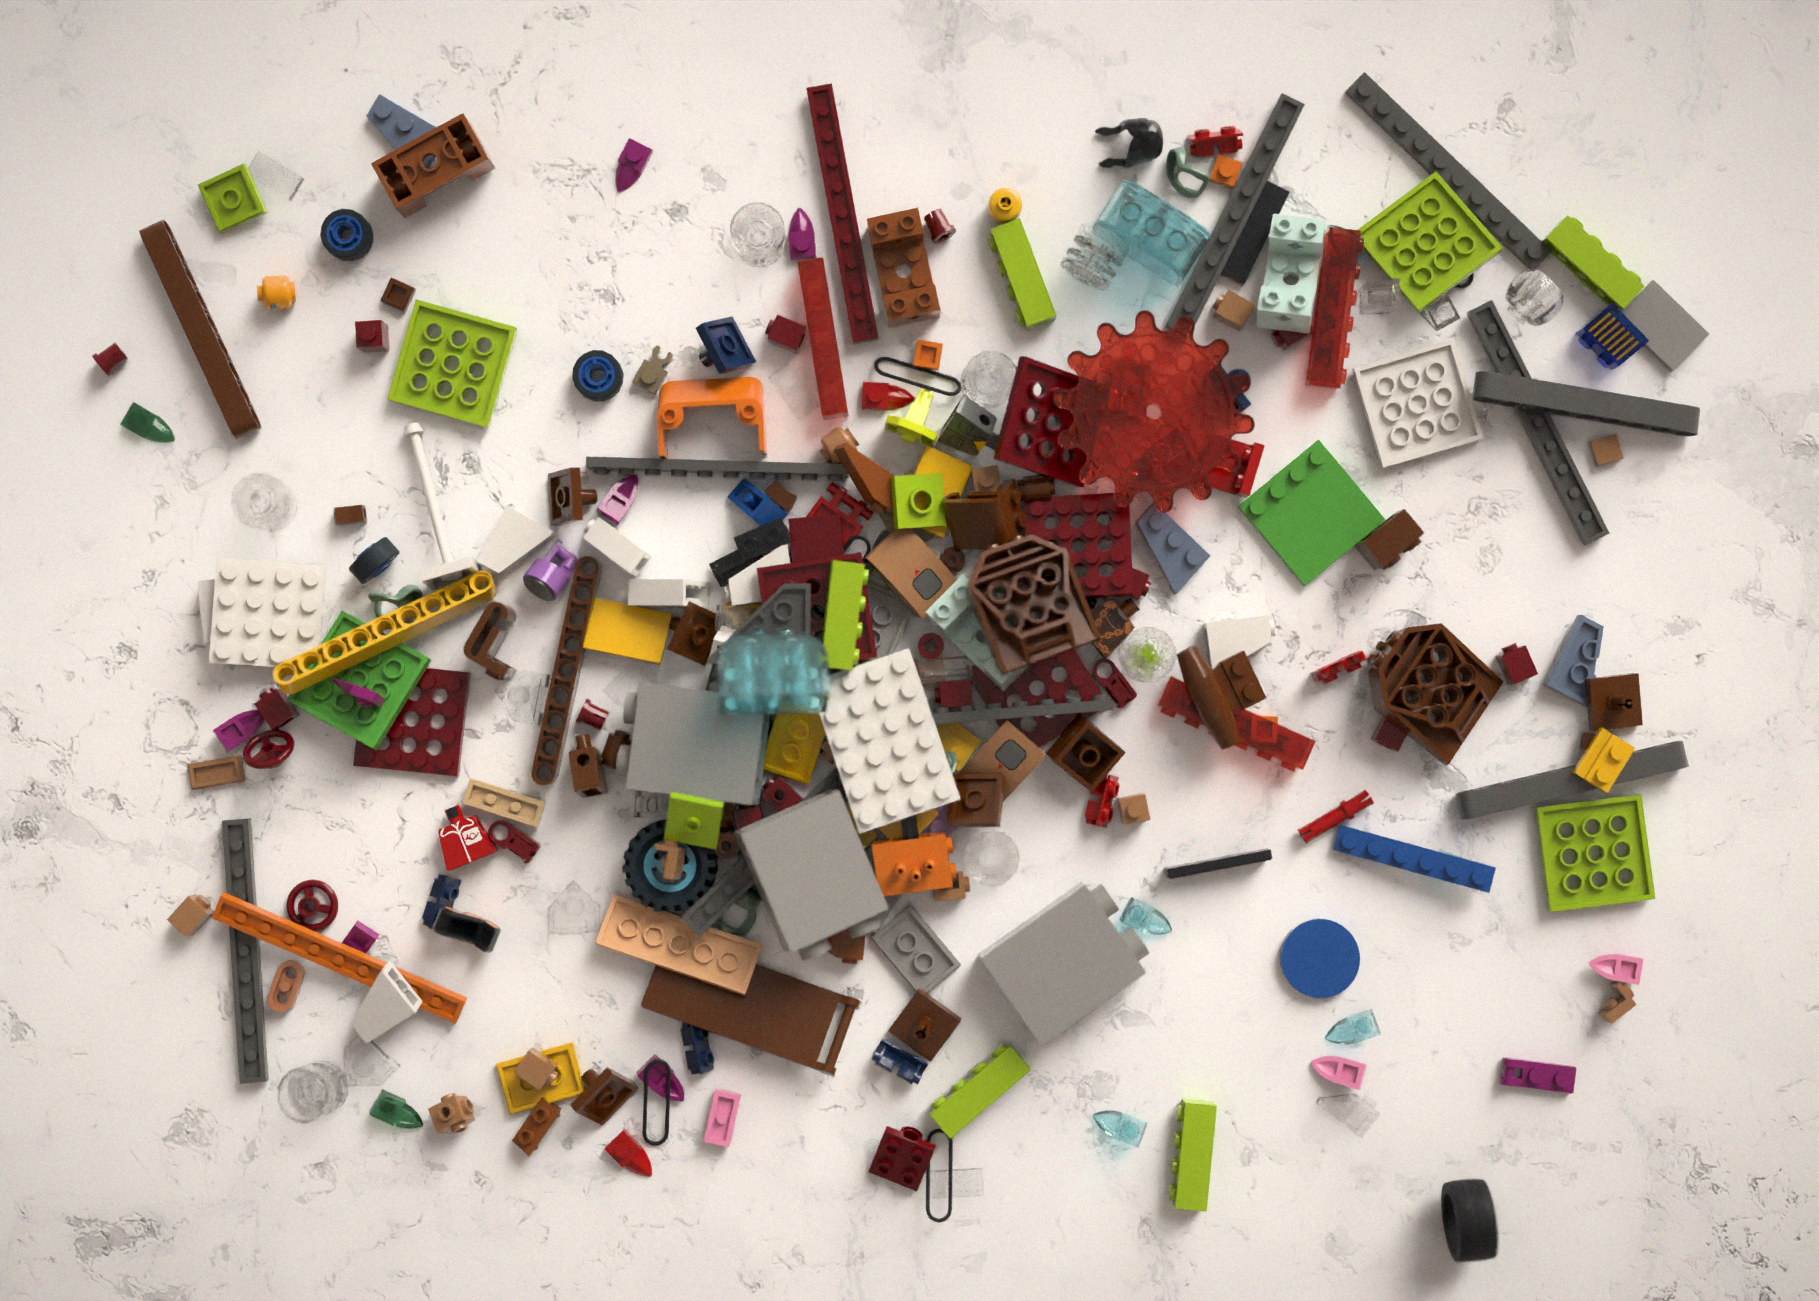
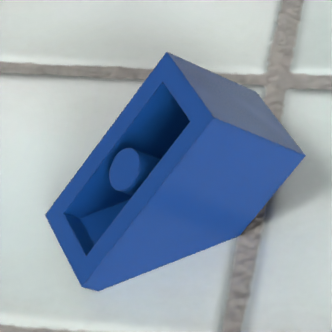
[727,478,788,526]

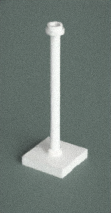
[403,423,482,590]

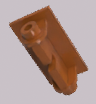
[512,1097,562,1156]

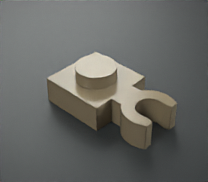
[632,345,673,395]

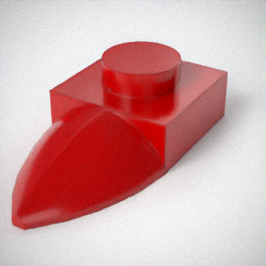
[862,382,915,410]
[605,1129,652,1177]

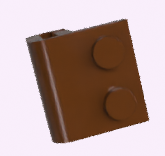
[942,479,1026,550]
[463,602,517,681]

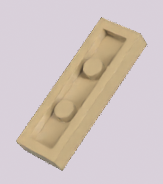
[462,778,546,827]

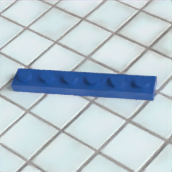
[1333,825,1496,893]

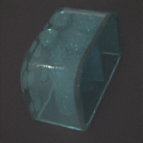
[1091,180,1211,288]
[718,631,829,714]

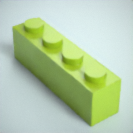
[1542,215,1645,313]
[987,218,1057,331]
[819,560,869,670]
[930,1043,1031,1139]
[1169,1098,1217,1212]

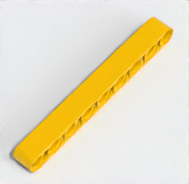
[273,571,497,694]

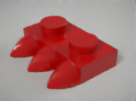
[1311,650,1367,684]

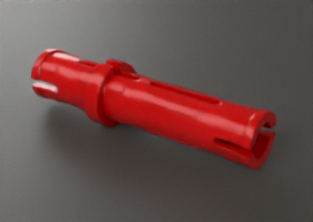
[1297,790,1374,844]

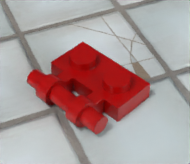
[806,482,874,548]

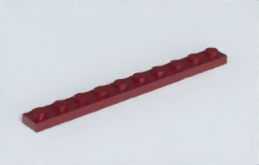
[806,83,879,344]

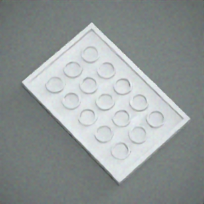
[810,648,960,834]

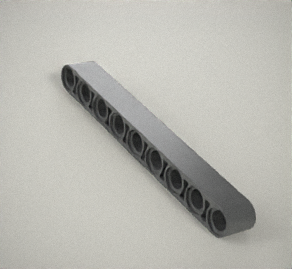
[1472,371,1700,436]
[1455,741,1689,820]

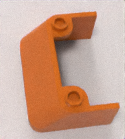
[657,377,767,459]

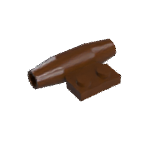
[1176,645,1266,750]

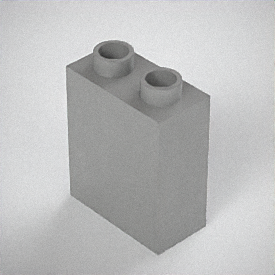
[616,682,771,805]
[734,789,889,960]
[979,882,1150,1047]

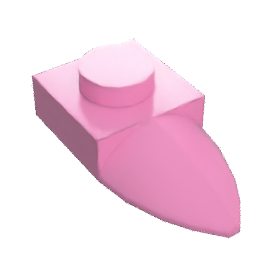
[1589,953,1643,985]
[1311,1056,1367,1090]

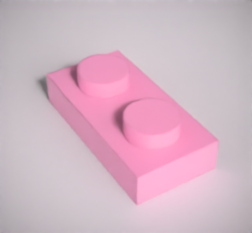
[703,1089,741,1147]

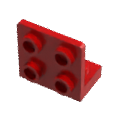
[1196,434,1265,498]

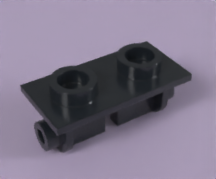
[733,517,792,562]
[709,550,764,587]

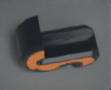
[432,906,501,953]

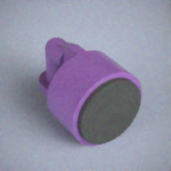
[523,539,577,601]

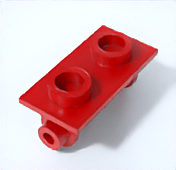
[1187,126,1243,158]
[1084,774,1120,828]

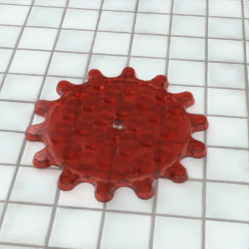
[1053,310,1255,513]

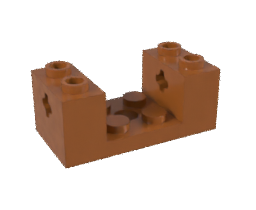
[371,113,496,218]
[867,207,940,328]

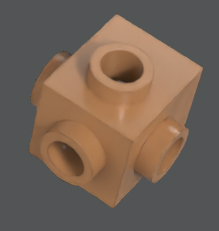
[428,1093,475,1134]

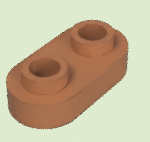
[267,960,305,1012]

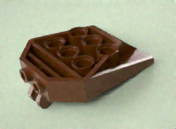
[966,534,1100,676]
[1367,623,1504,765]

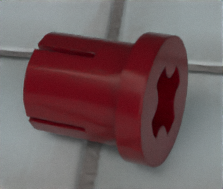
[924,209,956,244]
[92,343,128,377]
[918,633,944,659]
[575,698,609,730]

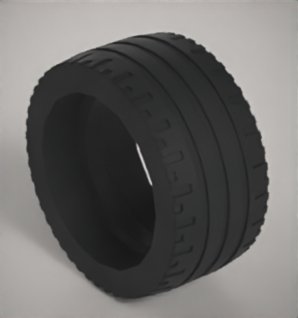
[1441,1179,1498,1262]

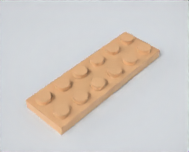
[595,894,763,996]

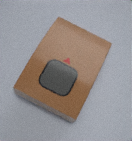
[865,528,957,619]
[957,719,1046,801]

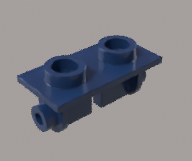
[422,874,461,929]
[680,1022,714,1075]
[871,1038,929,1085]

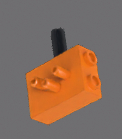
[872,815,957,896]

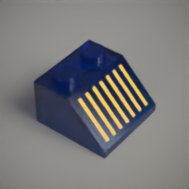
[1575,303,1649,370]

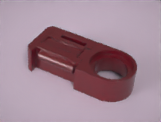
[1092,659,1137,708]
[488,820,541,863]

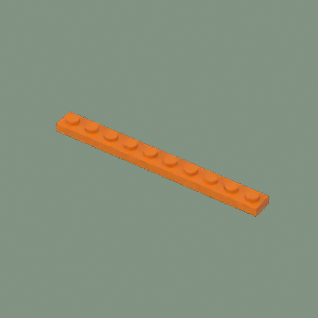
[212,892,467,1024]

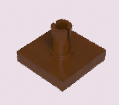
[548,467,597,526]
[667,601,727,666]
[1585,673,1643,731]
[947,773,1005,827]
[888,988,962,1062]
[570,1067,639,1126]

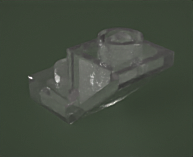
[1419,296,1460,332]
[634,791,671,818]

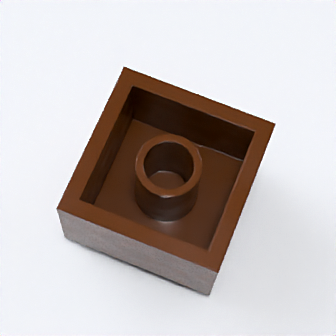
[1354,508,1425,570]
[1046,713,1126,792]

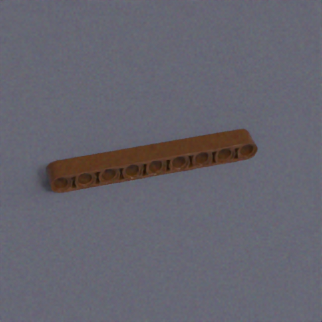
[139,219,261,439]
[531,556,602,785]

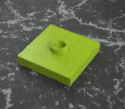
[197,164,268,233]
[664,792,724,849]

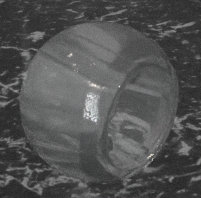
[1505,269,1564,326]

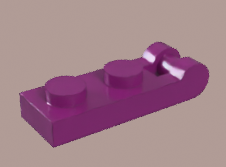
[1499,1057,1577,1094]

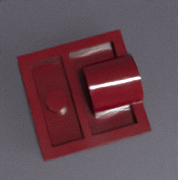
[868,1126,936,1191]

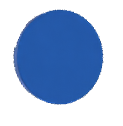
[1280,918,1360,998]

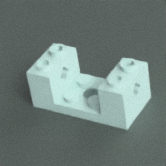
[1257,214,1326,334]
[926,575,1029,692]

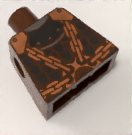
[1090,598,1140,659]
[569,734,608,798]

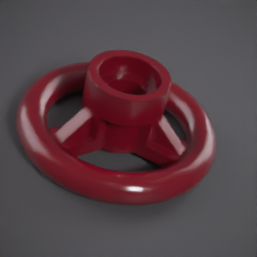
[243,730,295,769]
[286,879,339,932]

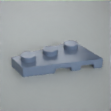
[366,94,436,168]
[1135,503,1211,594]
[1543,614,1604,708]

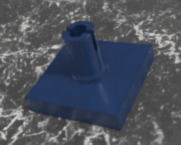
[695,316,756,374]

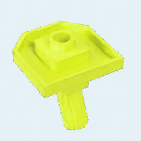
[885,389,937,448]

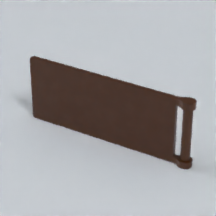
[641,964,860,1076]

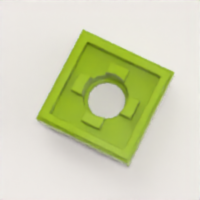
[891,473,946,529]

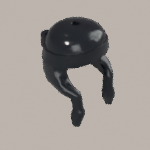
[1095,118,1164,168]

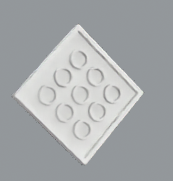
[1352,339,1484,469]
[209,557,325,667]

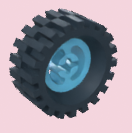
[622,819,718,913]

